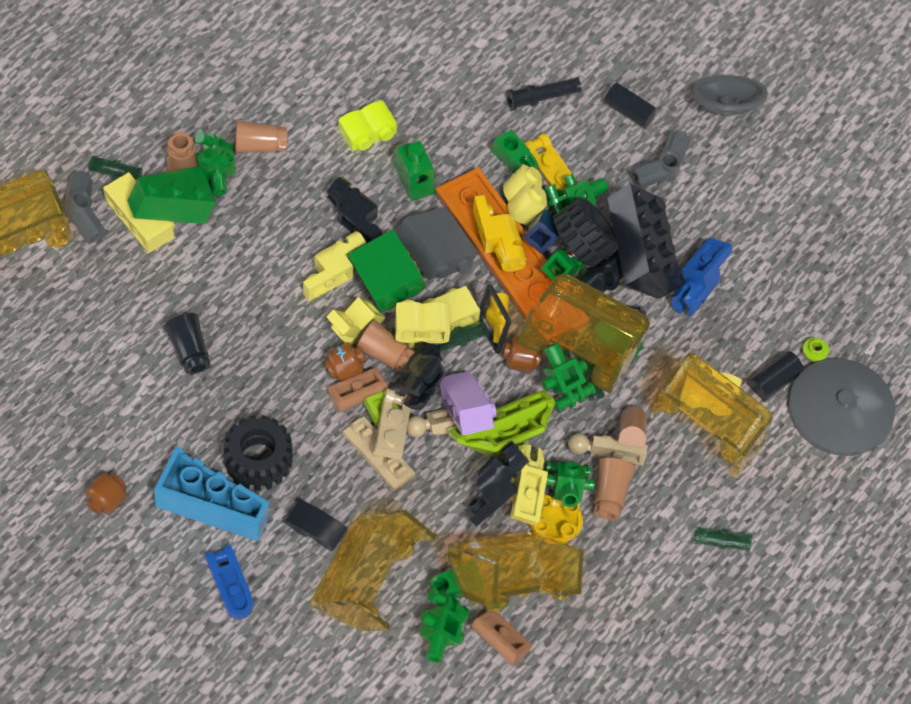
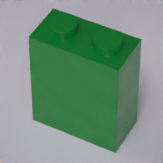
[348,229,427,313]

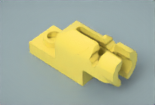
[303,231,367,301]
[509,445,548,526]

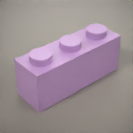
[440,371,497,435]

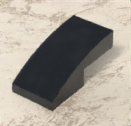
[283,499,348,552]

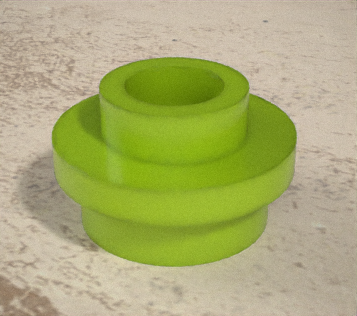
[803,337,829,362]

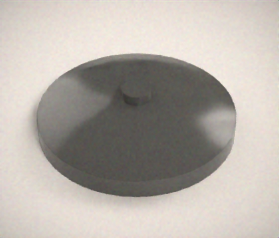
[788,358,895,456]

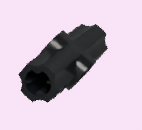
[569,251,624,308]

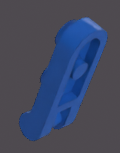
[204,545,254,620]

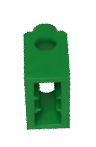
[393,141,435,202]

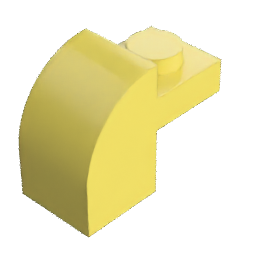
[327,297,386,345]

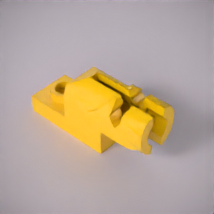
[473,195,527,272]

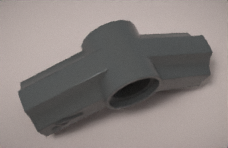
[630,130,691,188]
[60,171,107,244]

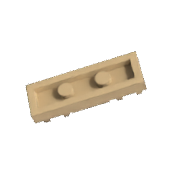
[343,416,415,491]

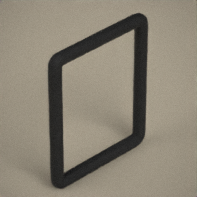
[479,284,511,354]

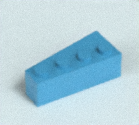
[155,446,269,542]

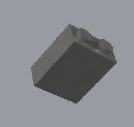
[396,207,478,280]

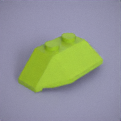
[447,390,555,457]

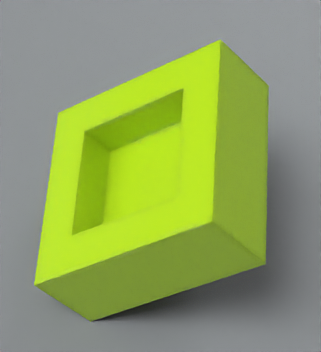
[363,390,399,425]

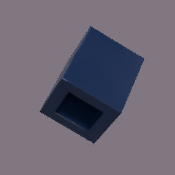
[523,208,559,254]

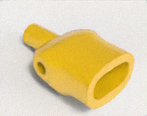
[485,293,509,343]

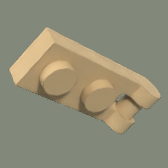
[374,388,410,461]

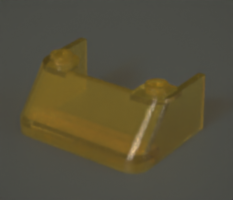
[651,353,773,478]
[311,510,436,631]

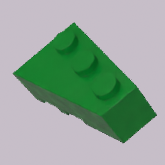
[127,166,216,224]

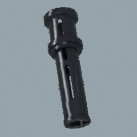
[506,77,582,111]

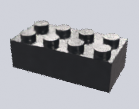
[607,183,682,299]

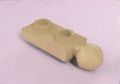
[407,409,456,437]
[568,433,648,466]

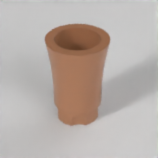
[235,119,287,154]
[166,132,199,172]
[356,320,415,371]
[594,458,636,521]

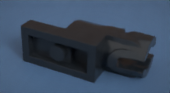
[327,176,383,243]
[400,342,447,410]
[465,441,530,527]

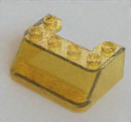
[0,170,72,256]
[517,274,650,394]
[447,532,584,612]

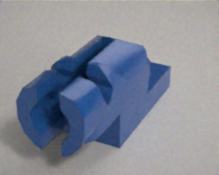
[671,237,733,317]

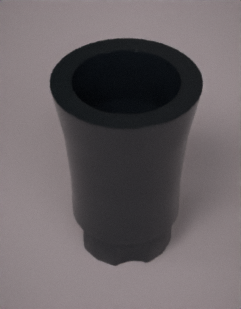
[164,313,211,375]

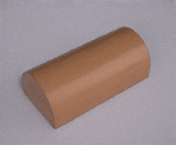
[328,367,388,413]
[618,406,647,448]
[471,608,533,666]

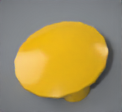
[529,495,583,544]

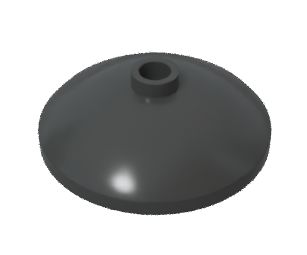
[693,75,768,116]

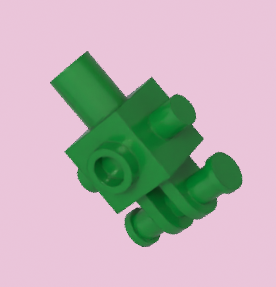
[195,131,236,196]
[544,174,608,215]
[542,342,596,413]
[545,460,594,508]
[419,588,470,663]

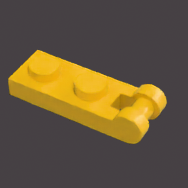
[524,133,577,193]

